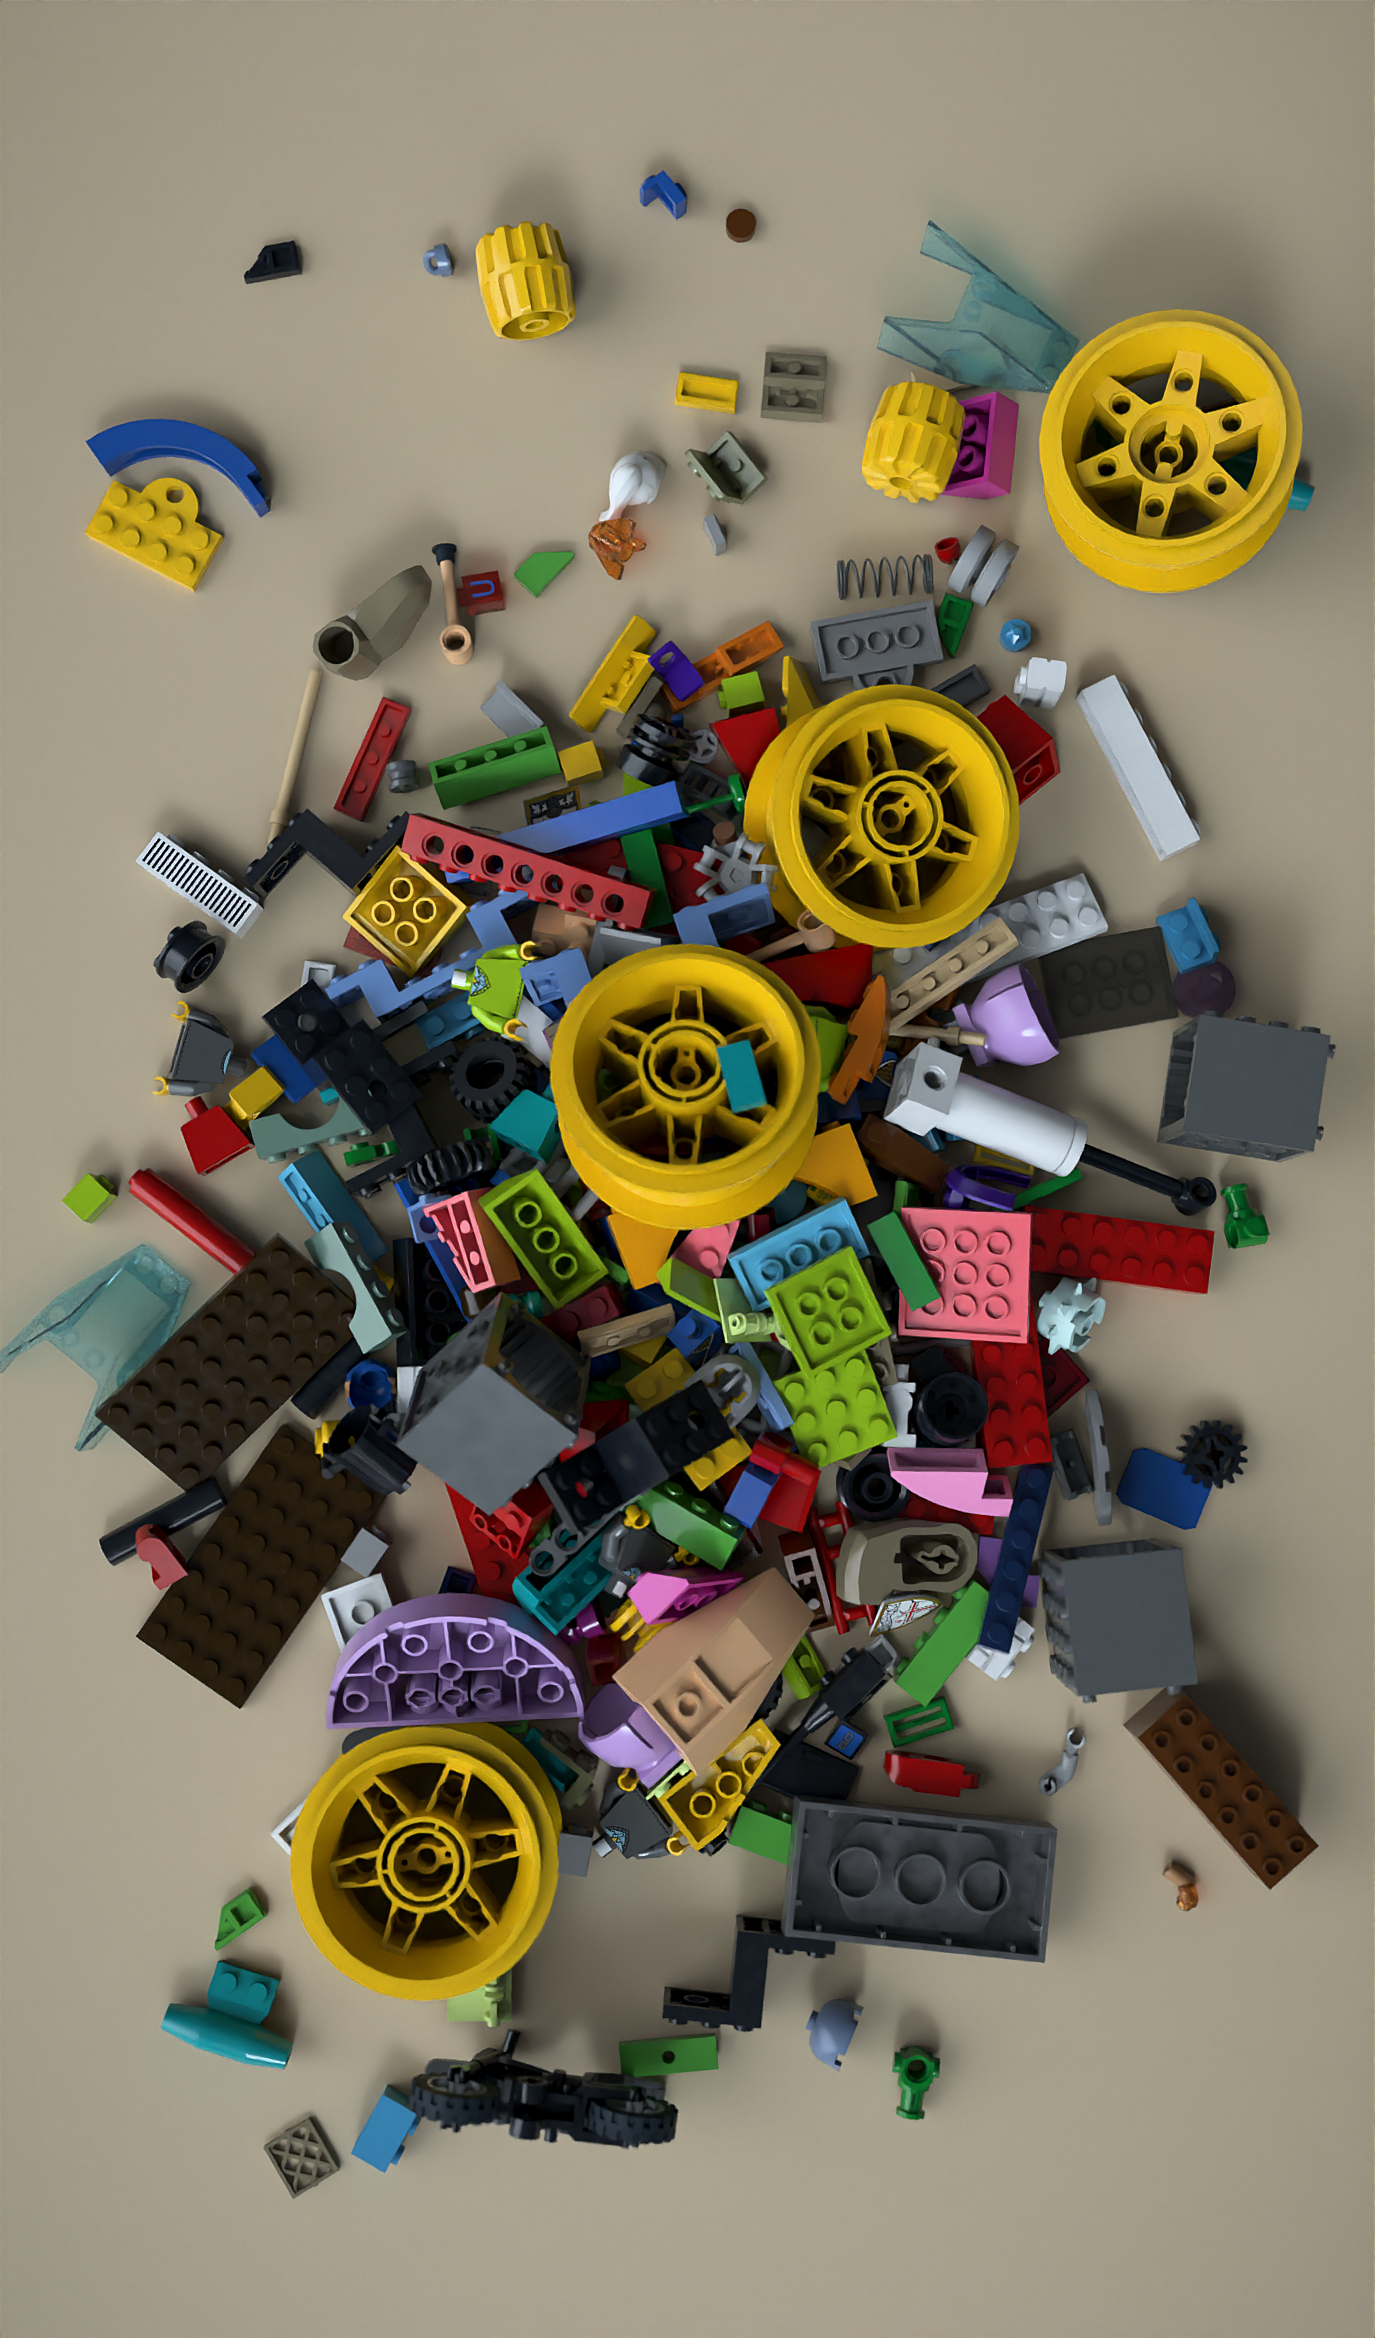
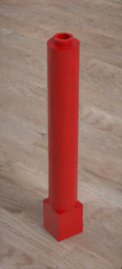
[128,1168,257,1274]

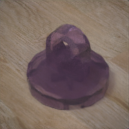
[1172,961,1236,1019]

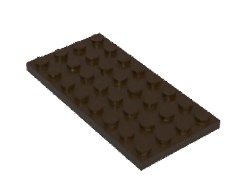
[94,1232,357,1492]
[136,1424,387,1709]

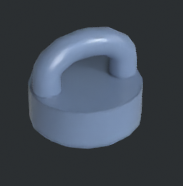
[423,243,454,277]

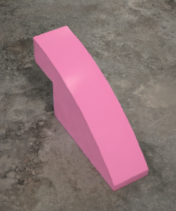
[887,1447,1013,1517]

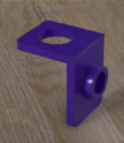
[648,641,705,702]

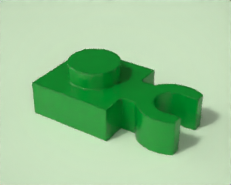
[343,1140,401,1168]

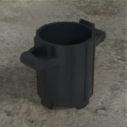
[321,1400,418,1495]

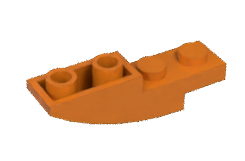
[828,974,891,1106]

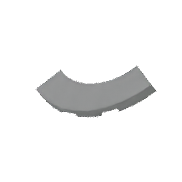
[1084,1390,1112,1526]

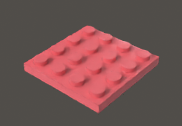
[898,1206,1033,1343]

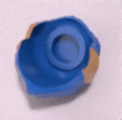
[345,1358,397,1409]

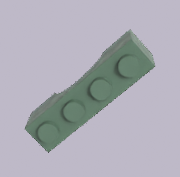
[249,1089,378,1164]
[304,1221,408,1354]

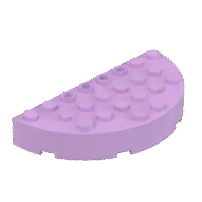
[326,1593,586,1729]

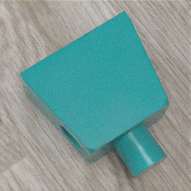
[490,1083,561,1165]

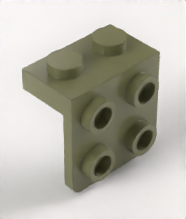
[685,431,768,504]
[540,1729,598,1810]

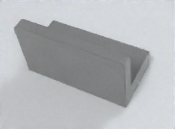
[480,680,544,738]

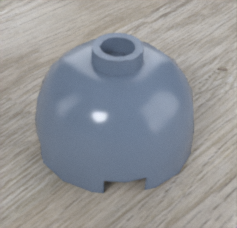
[806,1999,864,2071]

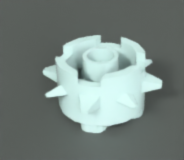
[1036,1276,1106,1355]

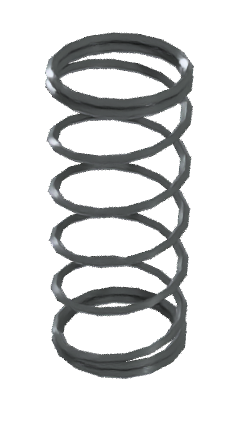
[837,554,933,601]

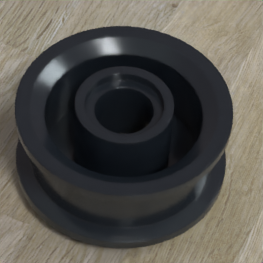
[153,920,225,993]
[836,1447,911,1522]

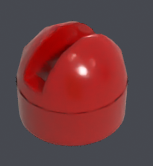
[934,537,961,564]

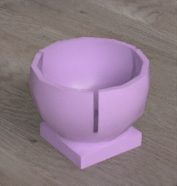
[952,962,1061,1068]
[578,1678,682,1789]

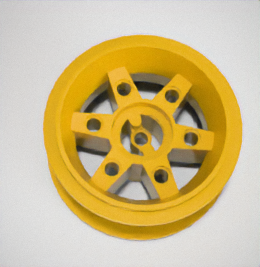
[1039,309,1303,593]
[743,684,1020,952]
[550,944,821,1230]
[290,1722,563,2001]

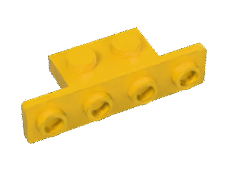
[569,615,656,733]

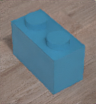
[351,2084,422,2173]

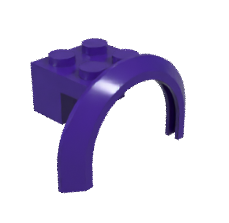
[943,1164,1031,1211]

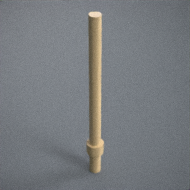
[267,670,322,846]
[835,1016,987,1047]

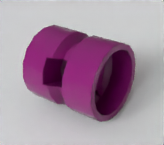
[557,1597,607,1646]

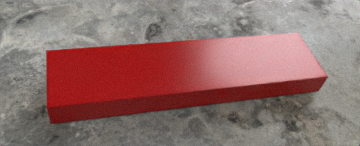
[333,697,412,822]

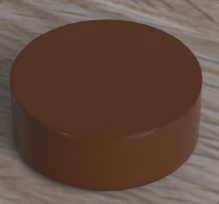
[726,209,756,243]

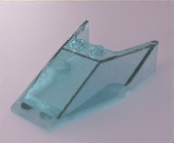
[877,220,1080,394]
[0,1243,191,1452]

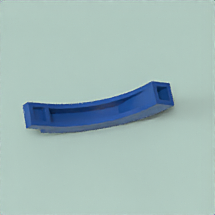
[85,419,270,518]

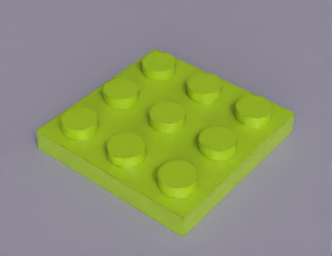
[763,1246,892,1379]
[772,1349,898,1468]

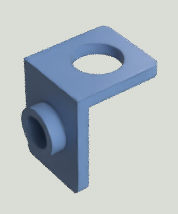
[407,1192,452,1243]

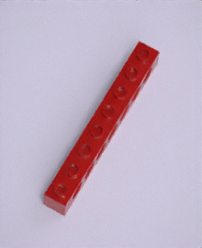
[401,813,657,932]

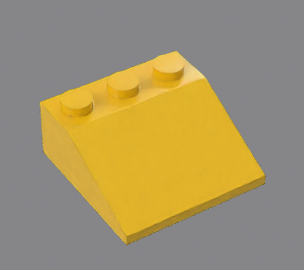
[342,844,477,978]

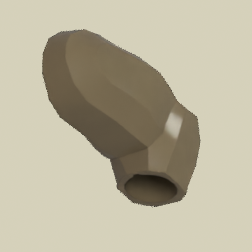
[313,565,432,681]
[836,1517,978,1605]

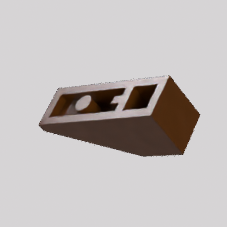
[856,1113,951,1195]
[778,1527,835,1634]

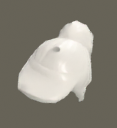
[599,451,666,530]

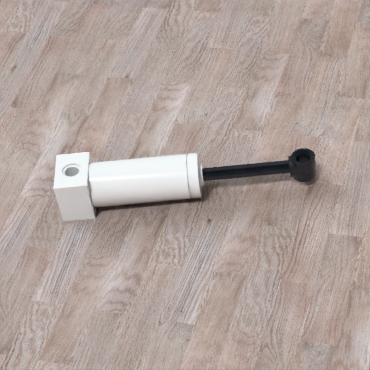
[883,1037,1217,1216]

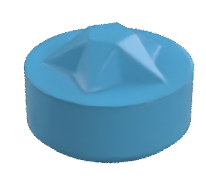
[999,619,1032,652]

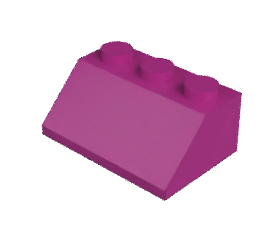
[940,391,1019,500]
[627,1566,745,1625]

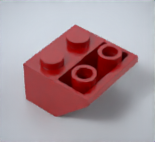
[469,1480,554,1560]

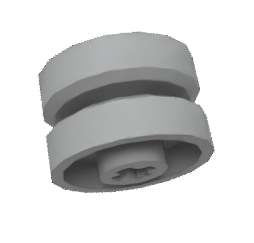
[947,525,1020,607]

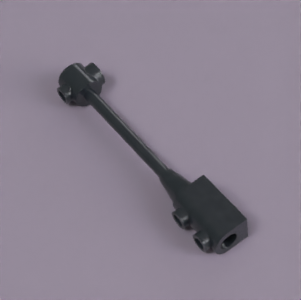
[685,1647,893,1857]

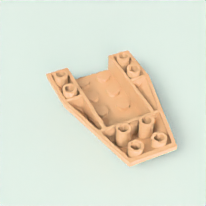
[612,1567,815,1776]

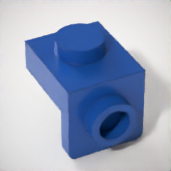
[639,170,687,220]

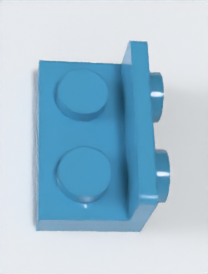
[1156,897,1221,975]
[414,991,485,1051]

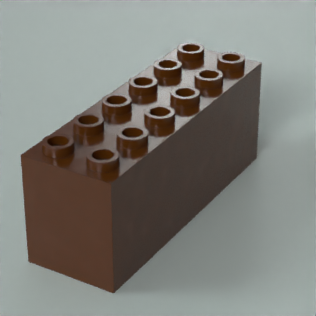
[1123,1687,1319,1890]

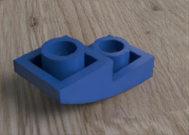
[251,1035,317,1104]

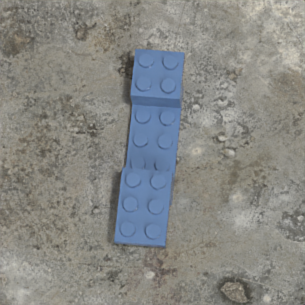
[325,873,559,1024]
[519,882,776,1009]

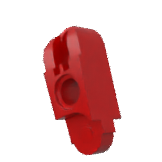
[883,1750,980,1798]

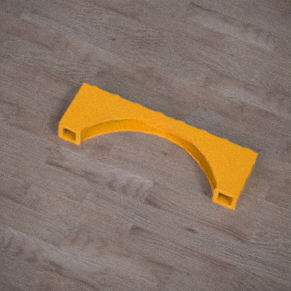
[606,1121,878,1291]

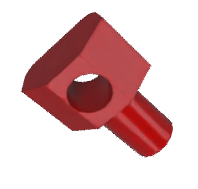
[749,1430,819,1485]

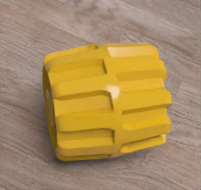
[476,221,576,341]
[861,381,966,503]

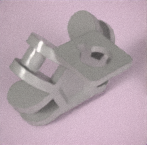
[693,832,778,902]

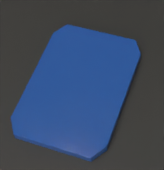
[1115,1448,1213,1530]

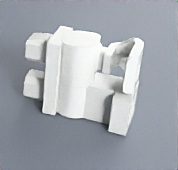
[879,1364,916,1448]

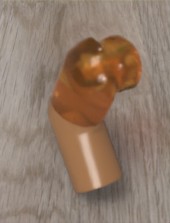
[1162,1862,1199,1912]

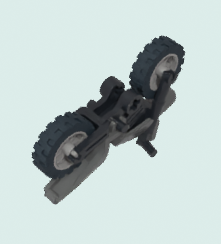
[408,2029,679,2149]

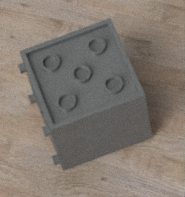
[1157,1011,1336,1162]
[396,1291,591,1515]
[1038,1538,1198,1703]

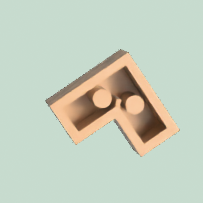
[532,889,597,962]

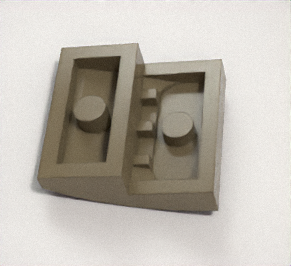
[761,352,827,423]

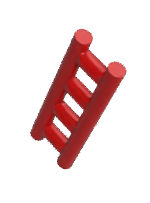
[807,1500,878,1635]

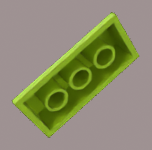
[477,1168,609,1311]

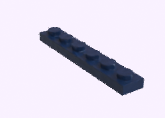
[976,1463,1054,1655]

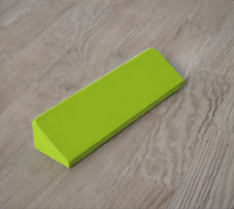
[656,1257,722,1324]
[781,1633,827,1700]

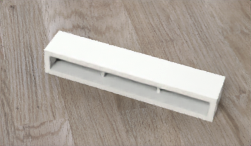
[1076,674,1200,862]

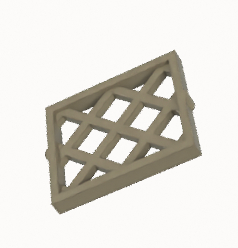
[263,2117,340,2199]

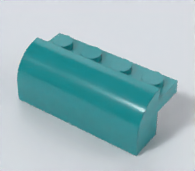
[512,1511,627,1636]

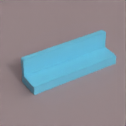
[277,1151,389,1261]

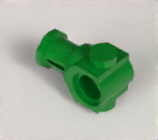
[1220,1183,1270,1249]
[892,2045,940,2120]

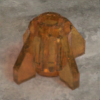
[589,517,646,580]

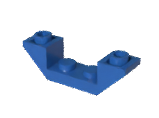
[723,1427,798,1529]

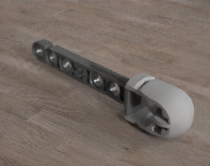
[529,1354,761,1576]

